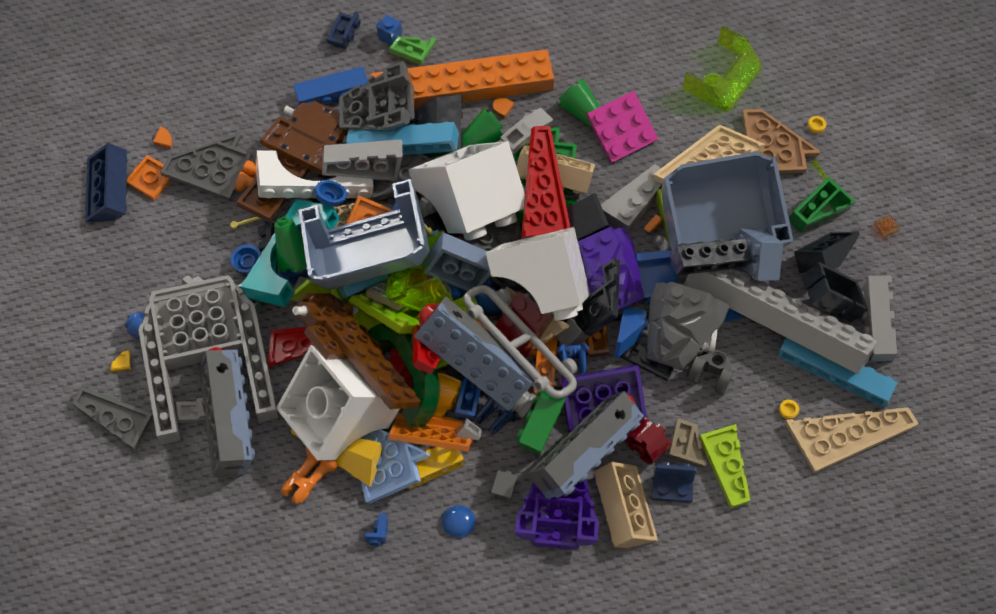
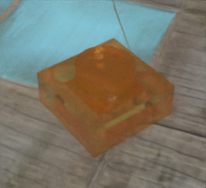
[873,215,900,239]

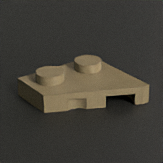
[667,418,706,467]

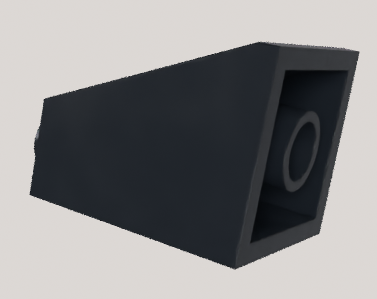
[566,193,609,241]

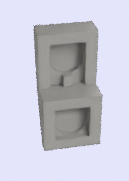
[174,398,205,423]

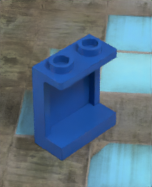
[636,249,677,304]

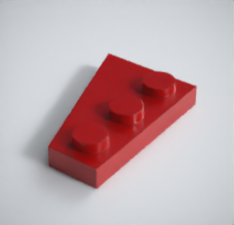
[412,324,440,374]

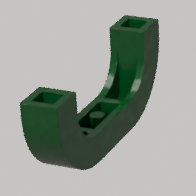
[368,323,440,428]

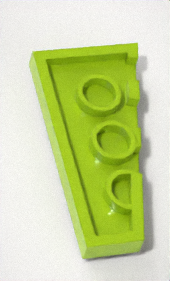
[350,293,420,334]
[699,424,750,509]

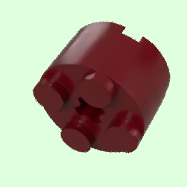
[625,417,672,465]

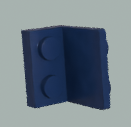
[652,462,697,503]

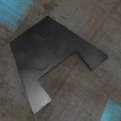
[575,258,620,337]

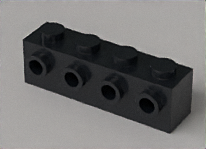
[670,238,752,276]

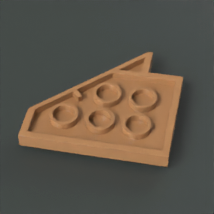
[742,109,820,174]

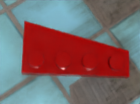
[268,327,314,367]

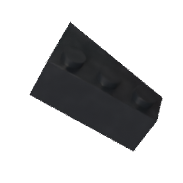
[410,95,463,158]

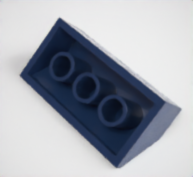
[85,143,128,222]

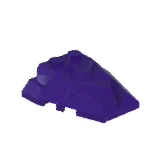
[578,227,644,311]
[515,478,599,550]

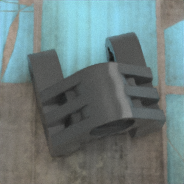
[688,351,733,395]

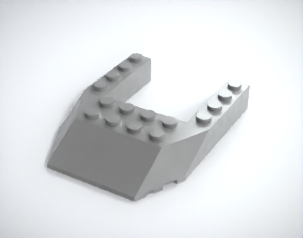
[139,275,279,445]

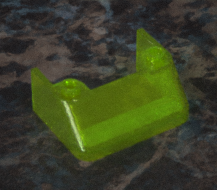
[682,25,762,112]
[386,231,453,312]

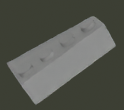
[322,140,402,181]
[601,164,662,234]
[861,275,897,362]

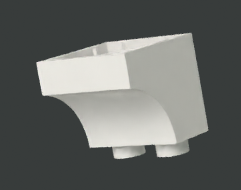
[409,141,525,240]
[486,227,590,321]
[276,345,400,460]

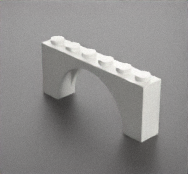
[256,151,373,198]

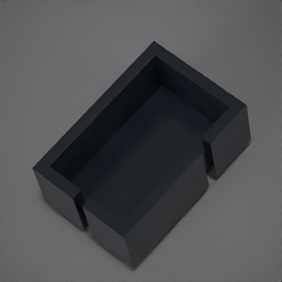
[802,262,868,323]

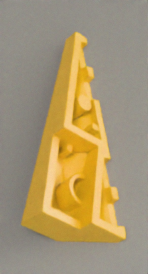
[291,428,383,487]

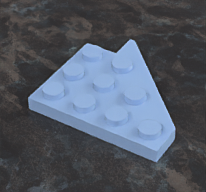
[360,429,430,504]

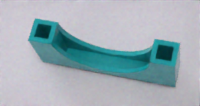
[241,199,340,307]

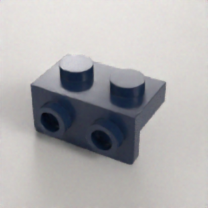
[326,11,361,49]

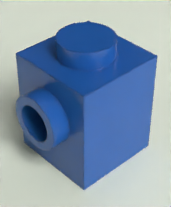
[376,14,402,45]

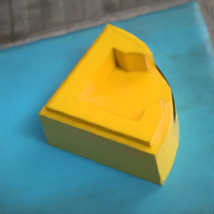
[111,350,131,372]

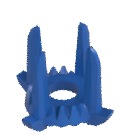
[556,343,589,377]

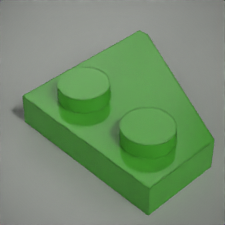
[389,37,436,65]

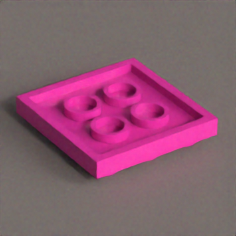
[586,91,658,163]

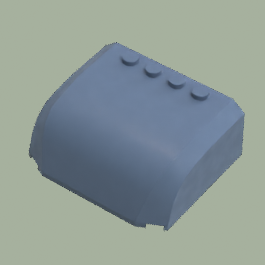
[662,152,793,249]
[299,179,429,290]

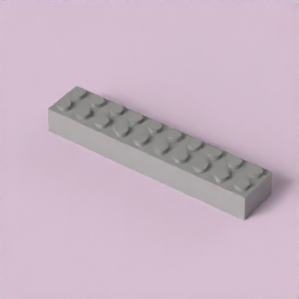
[684,269,878,374]

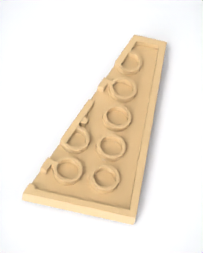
[653,125,765,185]
[785,407,919,474]

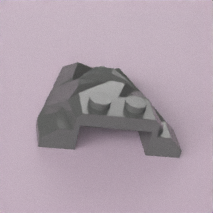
[339,61,414,130]
[647,282,730,371]

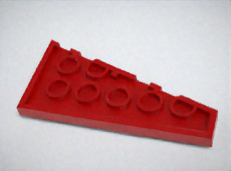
[521,126,570,238]

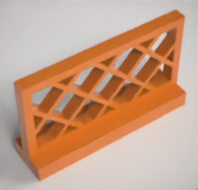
[388,410,476,452]

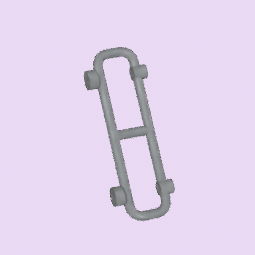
[463,285,577,399]

